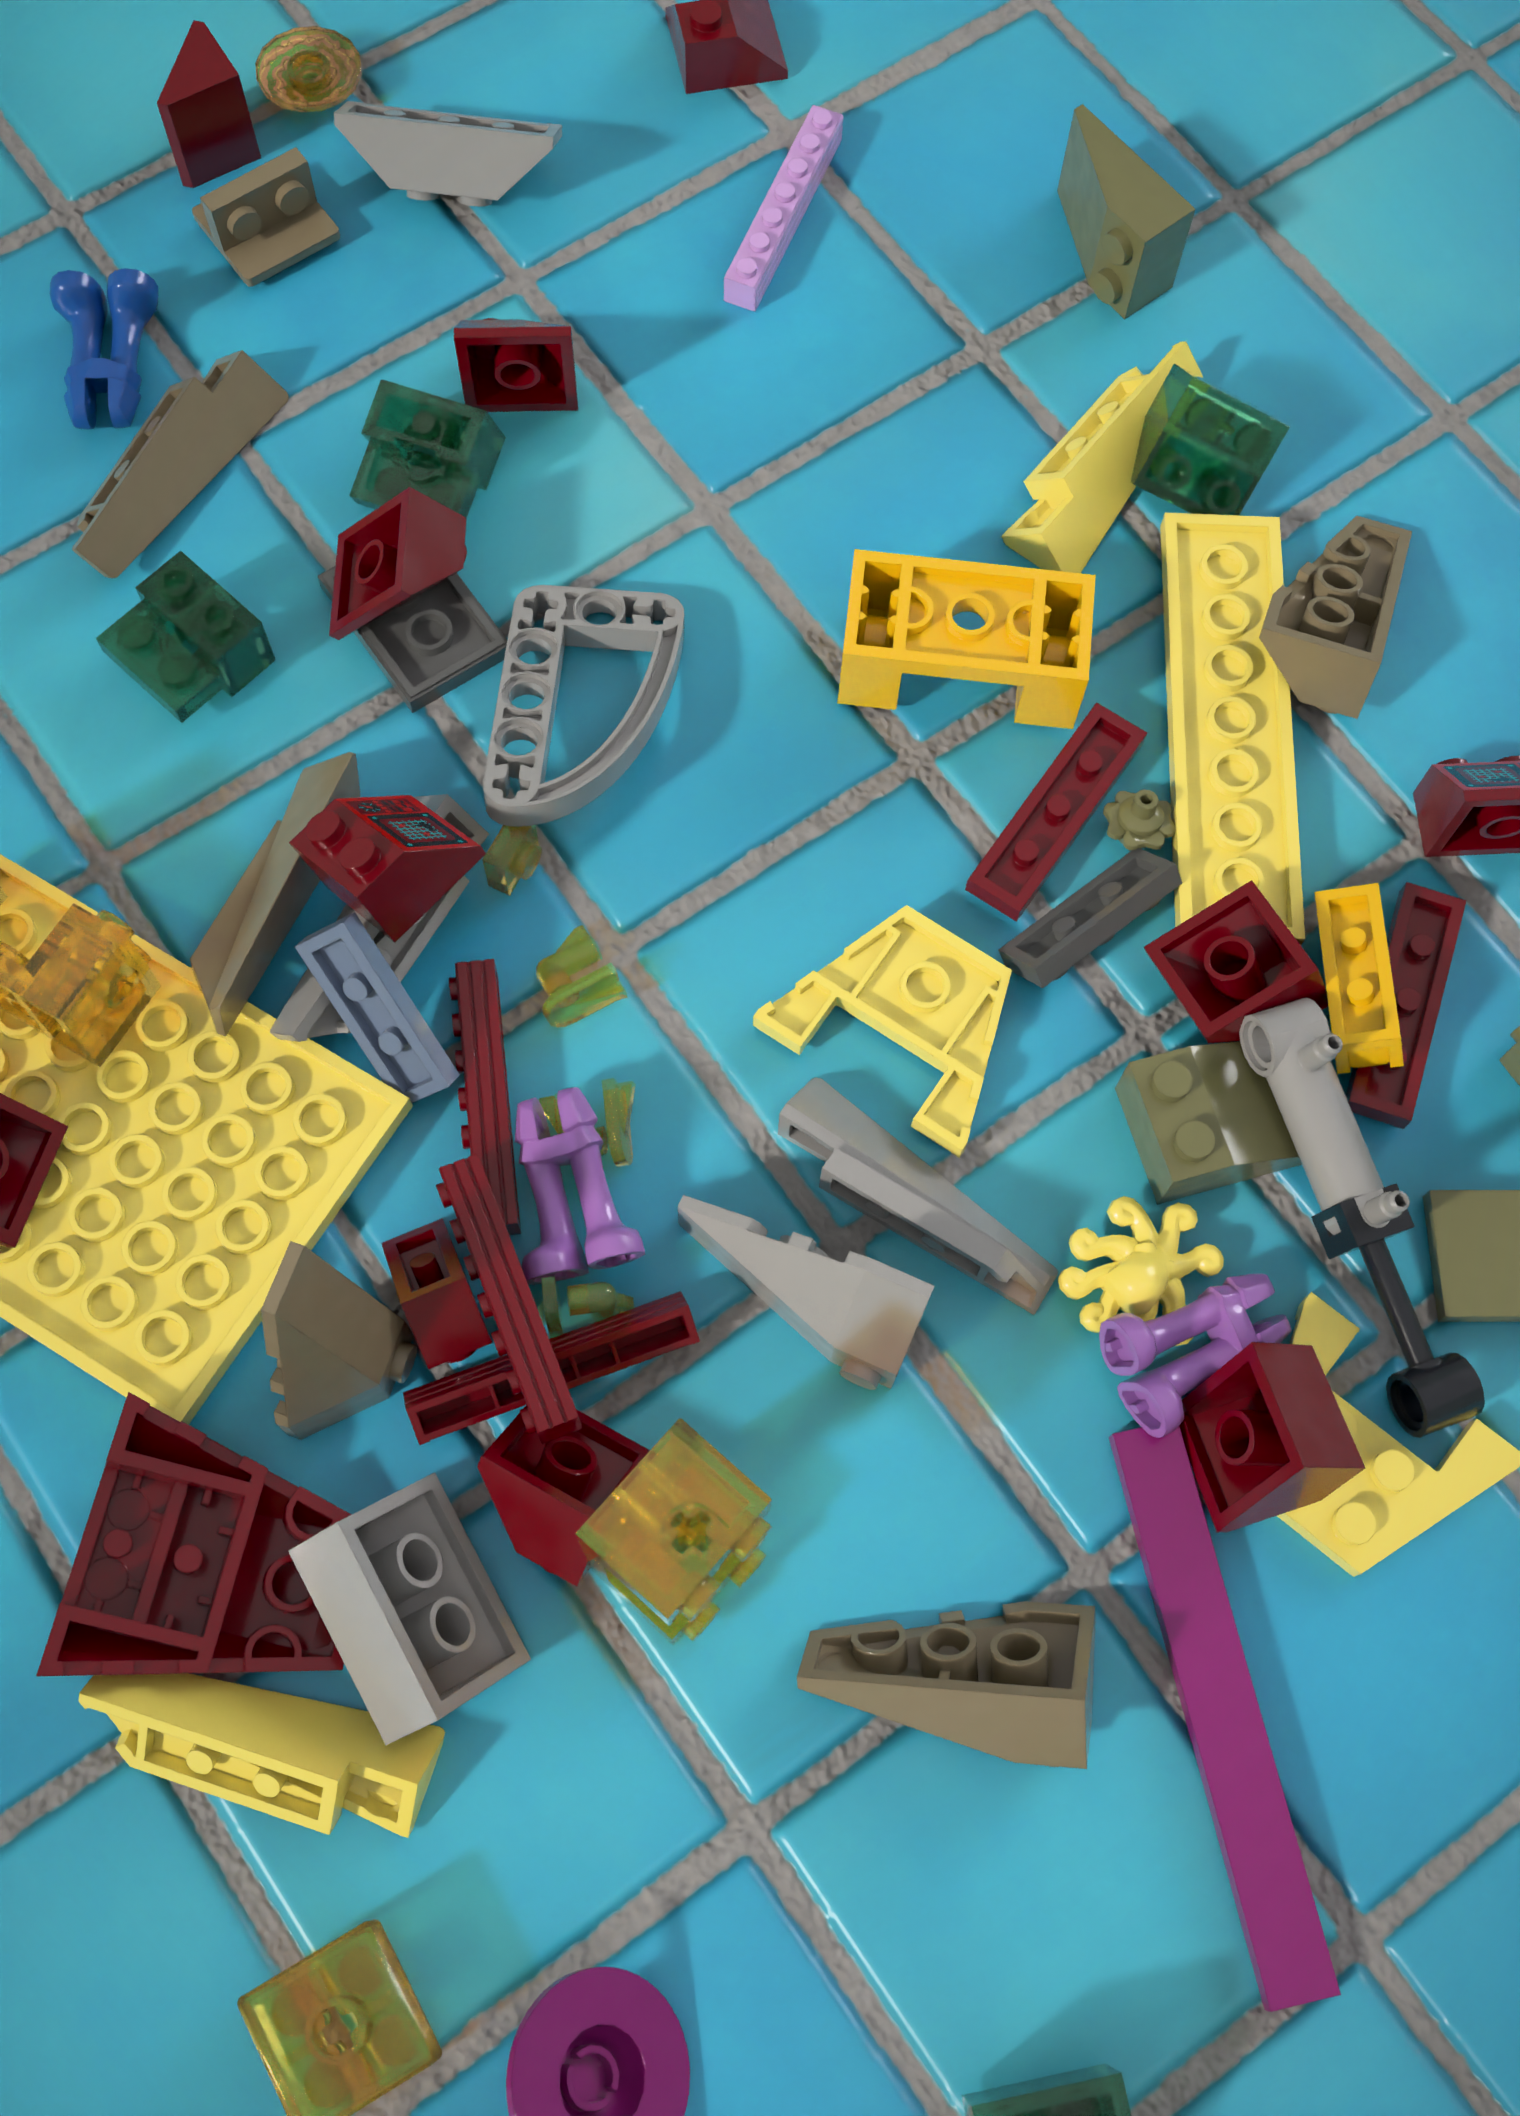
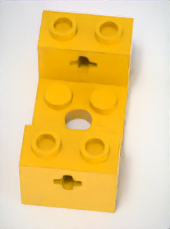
[837,549,1096,729]

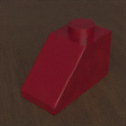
[381,1218,492,1369]

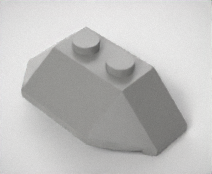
[334,101,562,207]

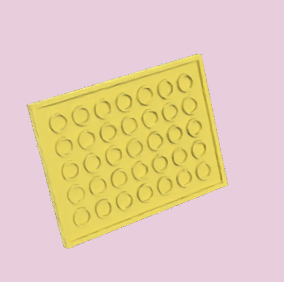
[0,854,413,1425]

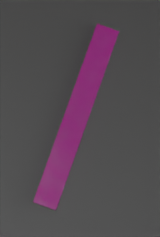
[1109,1427,1341,2012]

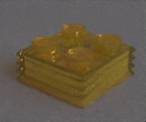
[237,1919,442,2116]

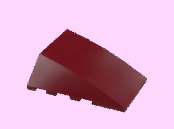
[36,1392,352,1677]

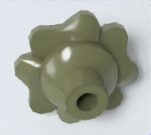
[1103,789,1176,851]

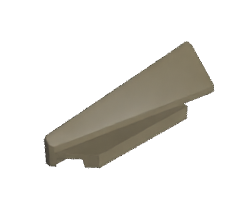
[72,350,289,579]

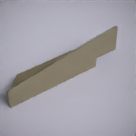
[190,752,361,1037]

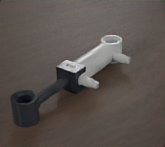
[1239,997,1485,1438]

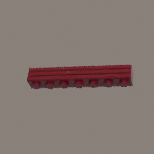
[449,959,521,1235]
[436,1153,582,1444]
[403,1291,700,1445]

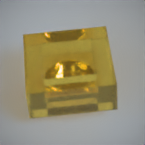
[482,825,542,896]

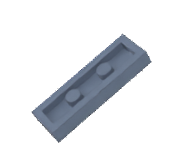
[295,912,460,1103]

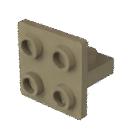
[192,147,340,287]

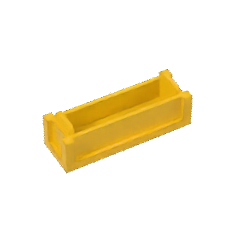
[1314,883,1404,1074]

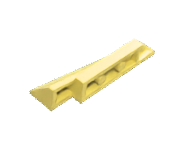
[1001,341,1203,573]
[78,1673,445,1838]

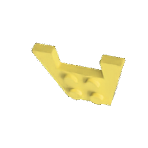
[753,905,1012,1158]
[1277,1292,1520,1577]

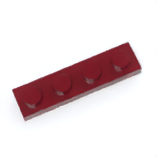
[965,702,1147,922]
[1346,882,1466,1129]

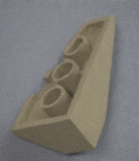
[1259,516,1412,719]

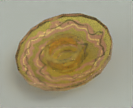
[255,26,362,113]

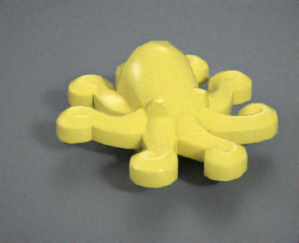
[1058,1196,1224,1346]

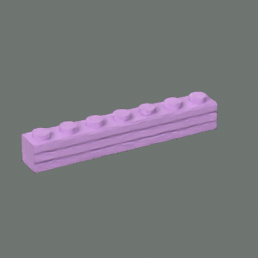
[724,105,844,312]

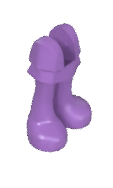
[514,1087,645,1285]
[1099,1273,1291,1438]

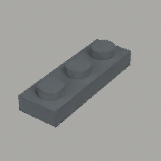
[998,848,1182,988]

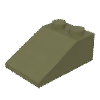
[1057,104,1195,319]
[1115,1041,1302,1205]

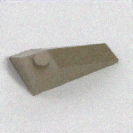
[261,1241,417,1440]
[797,1601,1096,1769]

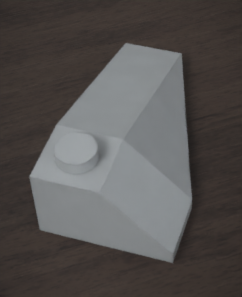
[678,1195,935,1390]

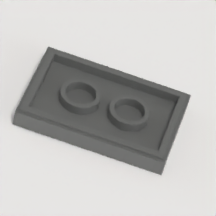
[318,566,507,713]

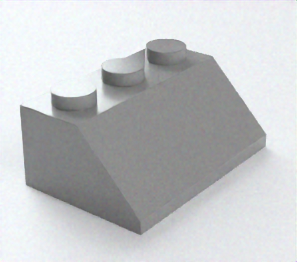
[288,1472,531,1745]

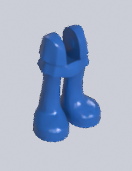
[49,268,159,430]

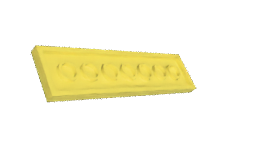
[1160,512,1305,945]

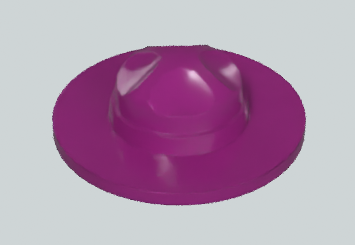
[506,1967,690,2116]

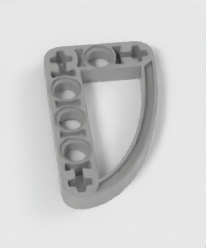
[483,585,684,827]

